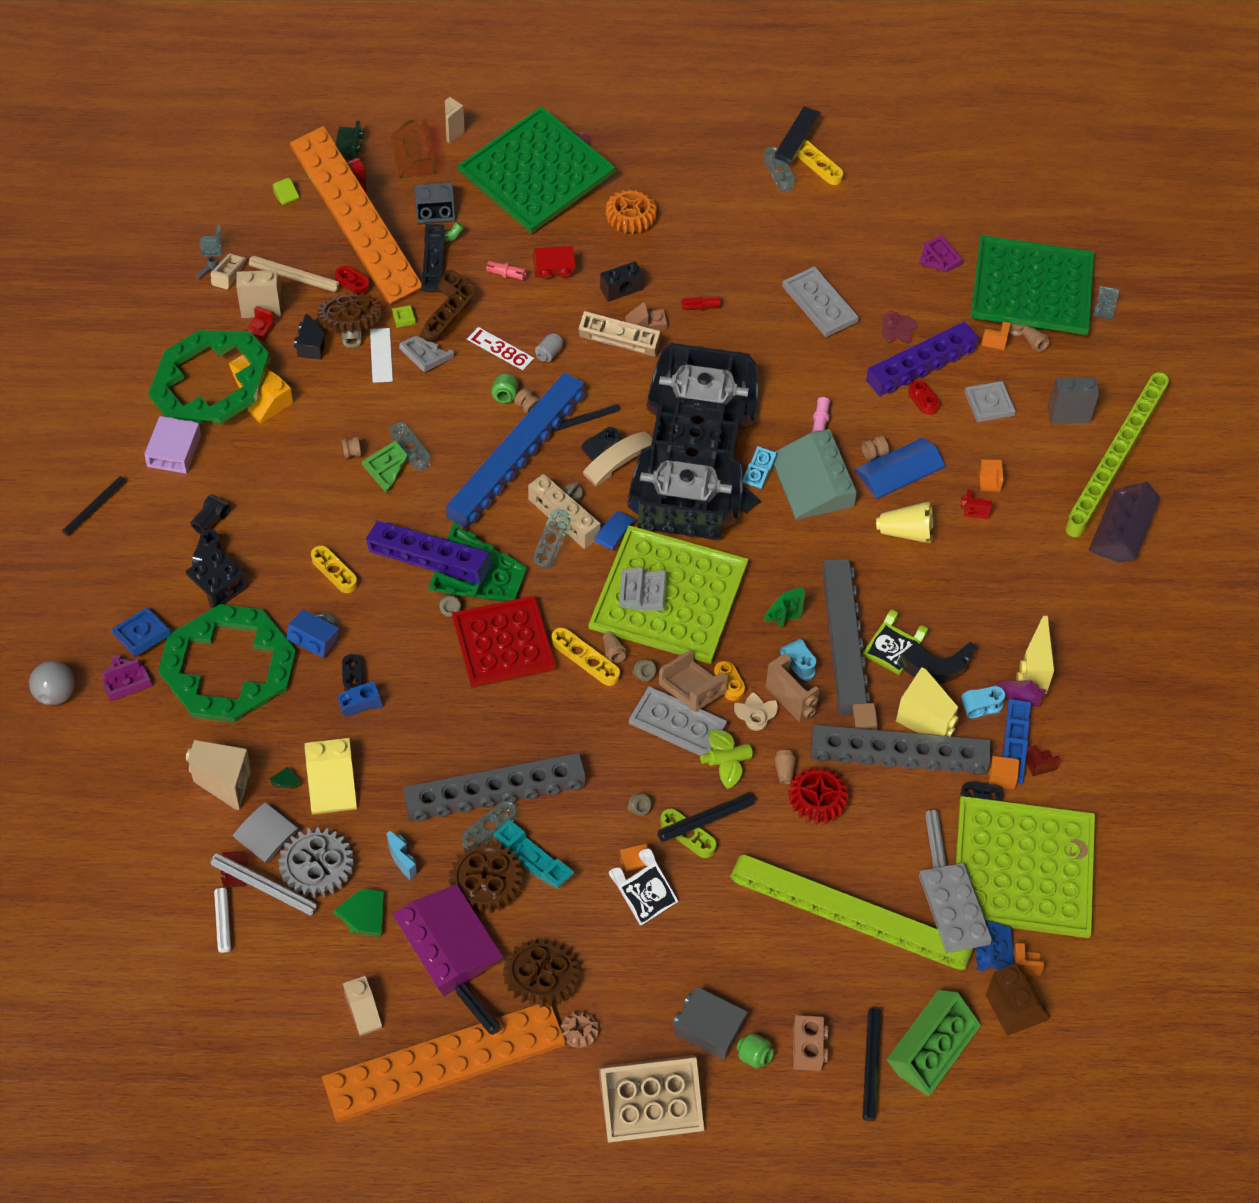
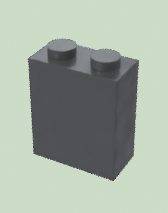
[1048,377,1099,424]
[672,987,747,1060]

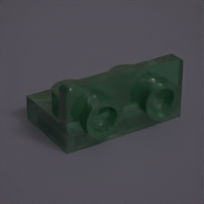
[335,120,364,160]

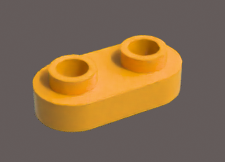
[714,661,745,701]

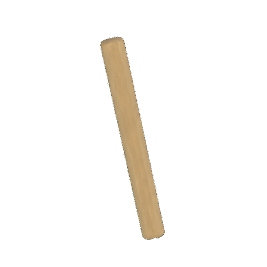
[249,256,340,292]

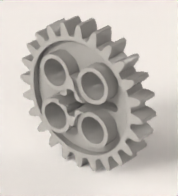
[278,827,354,898]

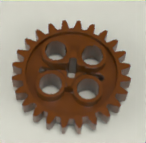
[317,292,382,333]
[449,841,524,913]
[503,938,580,1008]

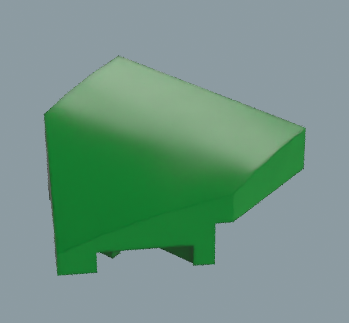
[764,587,805,628]
[333,889,384,937]

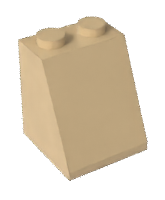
[236,270,281,318]
[186,740,251,810]

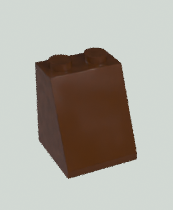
[986,964,1050,1036]

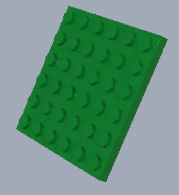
[457,106,616,234]
[970,235,1094,335]

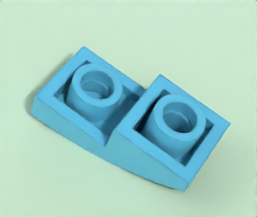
[743,446,777,490]
[387,831,417,880]

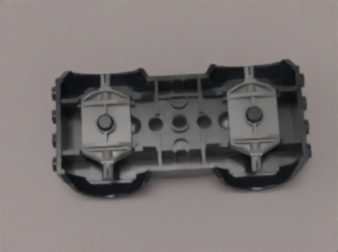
[627,343,759,540]

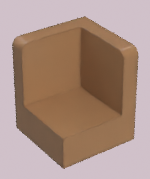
[852,703,877,730]

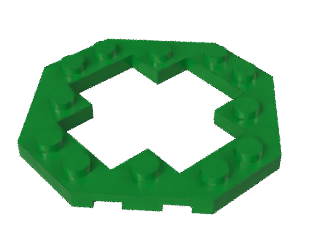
[148,330,271,424]
[158,604,296,723]

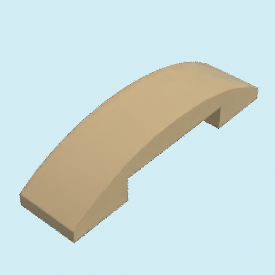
[583,432,652,487]

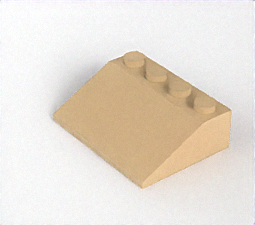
[598,1055,704,1142]

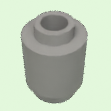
[535,333,563,362]

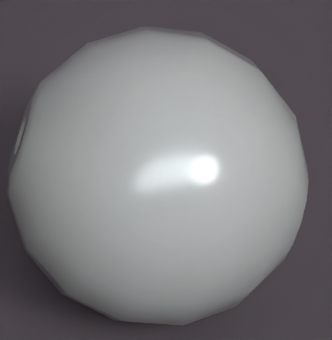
[29,660,75,706]

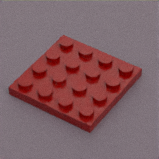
[451,595,556,688]

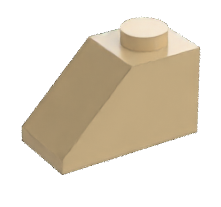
[343,976,382,1036]

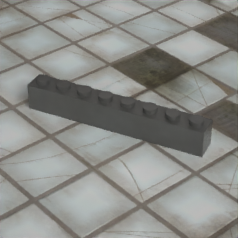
[822,559,870,715]

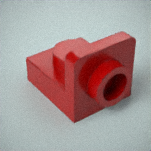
[245,306,275,342]
[960,489,992,519]

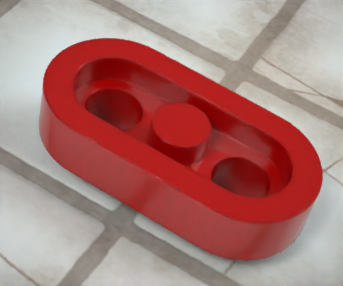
[335,266,370,295]
[908,381,940,415]

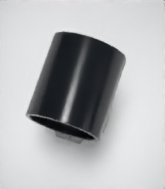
[190,494,231,535]

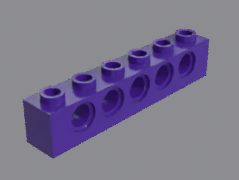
[866,321,978,397]
[366,520,492,585]

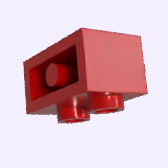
[532,246,576,279]

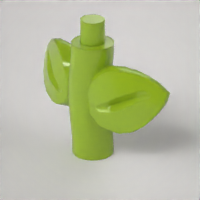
[700,730,752,789]

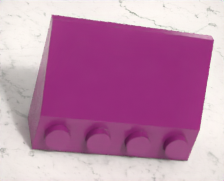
[392,884,503,997]

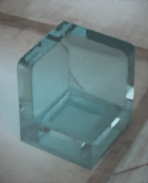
[200,226,223,256]
[1094,286,1119,319]

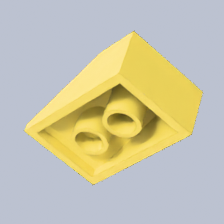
[1016,616,1054,694]
[304,738,357,815]

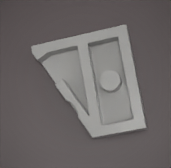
[399,336,455,372]

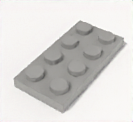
[782,266,859,337]
[629,686,727,756]
[919,863,992,953]

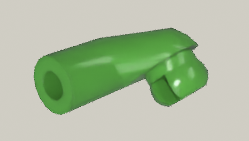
[444,222,464,242]

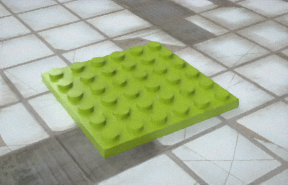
[589,525,748,664]
[955,796,1095,938]

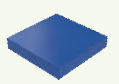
[111,607,171,657]

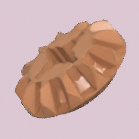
[561,1011,599,1048]

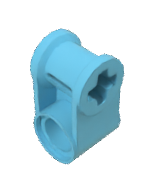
[780,639,816,681]
[961,686,1005,719]

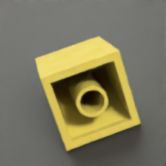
[896,667,959,737]

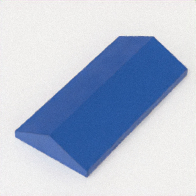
[855,437,945,499]

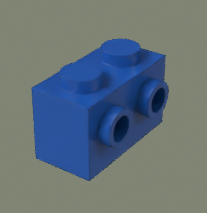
[286,609,339,658]

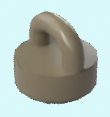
[342,330,362,348]
[563,482,582,503]
[438,594,461,617]
[632,659,656,681]
[627,793,651,816]

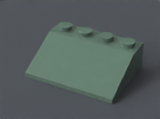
[773,429,856,520]

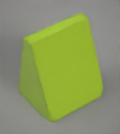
[273,178,299,206]

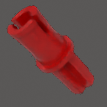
[681,295,721,311]

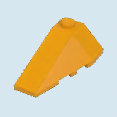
[229,355,293,424]

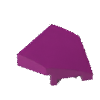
[919,235,963,272]
[102,655,152,701]
[997,680,1046,707]

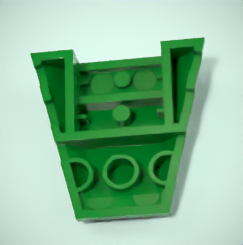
[427,522,527,602]

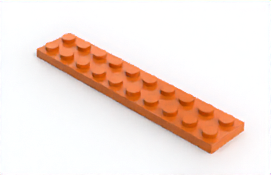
[290,126,421,306]
[322,1002,565,1123]

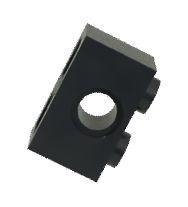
[600,261,644,302]

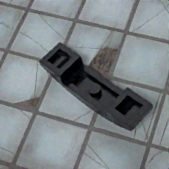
[421,224,445,292]

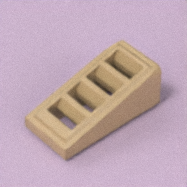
[211,253,246,289]

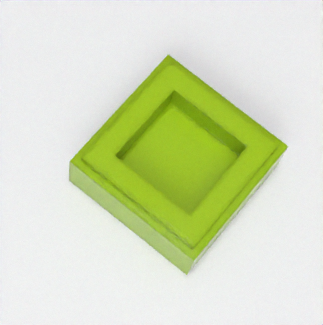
[392,305,416,328]

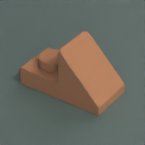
[625,302,667,332]

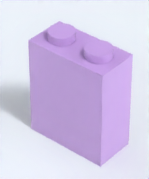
[144,416,201,474]

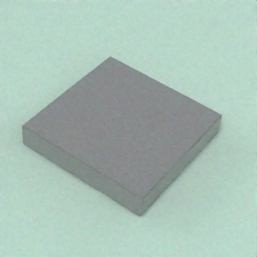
[964,381,1016,422]

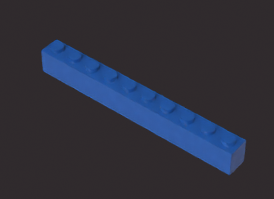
[446,372,585,529]

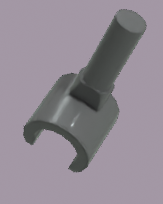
[196,255,219,279]

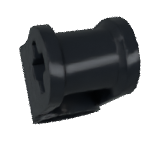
[581,427,620,461]
[192,529,221,566]

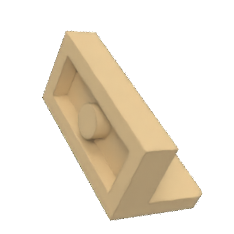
[445,97,465,144]

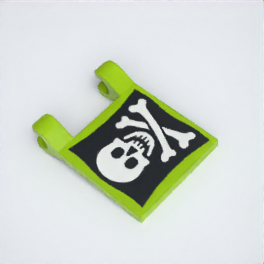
[862,609,928,675]

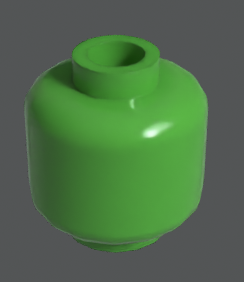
[491,374,519,404]
[737,1033,774,1069]

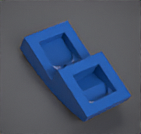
[594,511,635,550]

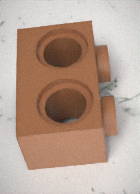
[793,1015,828,1071]

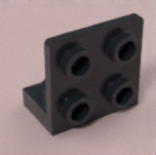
[186,549,248,608]

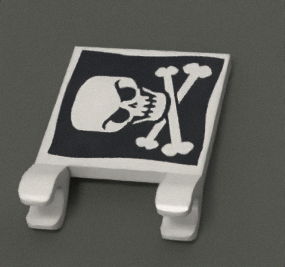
[609,849,678,925]

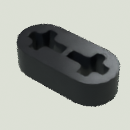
[342,654,363,691]
[960,782,1004,801]

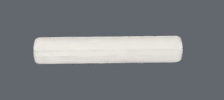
[214,888,231,953]

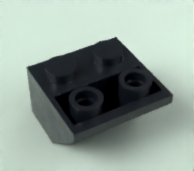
[414,182,455,223]

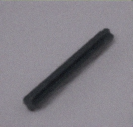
[657,792,755,842]
[862,1008,881,1121]

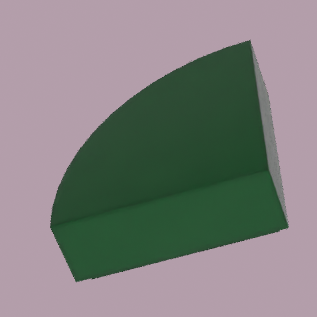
[269,766,301,789]

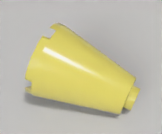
[876,502,933,543]

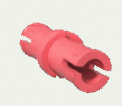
[486,260,527,281]

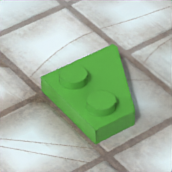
[362,441,408,493]

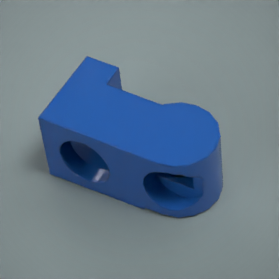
[337,681,383,716]

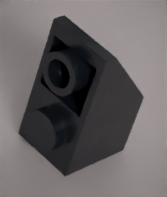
[294,314,325,360]

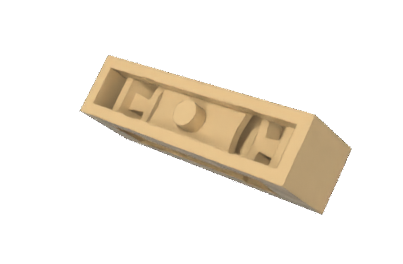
[579,311,661,357]
[528,474,600,549]

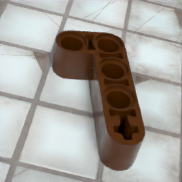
[420,270,475,343]

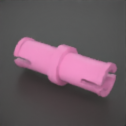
[812,397,830,433]

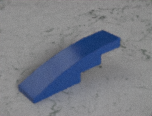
[1002,699,1031,784]

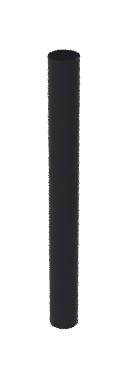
[551,404,619,433]
[62,476,126,536]

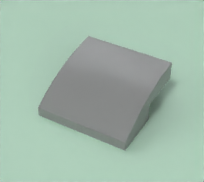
[619,567,667,611]
[232,803,299,864]

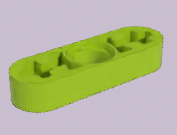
[660,809,716,858]

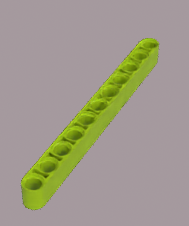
[1065,372,1169,537]
[730,855,974,970]

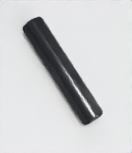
[455,983,500,1035]

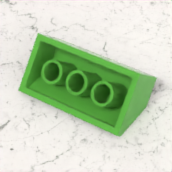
[886,990,981,1096]

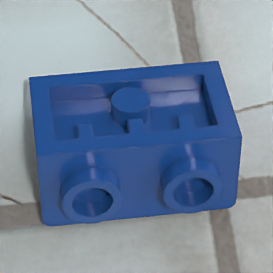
[976,921,1014,972]

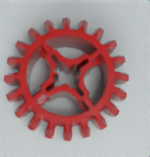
[788,766,849,824]

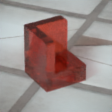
[1026,745,1060,776]
[221,851,248,887]

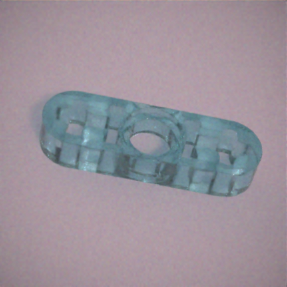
[763,147,795,191]
[390,423,430,470]
[533,509,570,568]
[462,801,516,851]

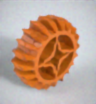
[605,188,657,234]

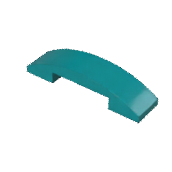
[493,820,574,889]

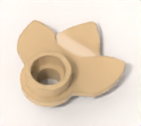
[734,693,778,731]

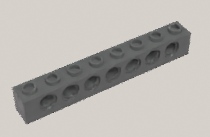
[810,725,990,775]
[403,753,585,821]

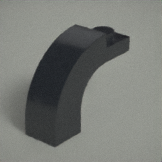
[897,641,977,683]

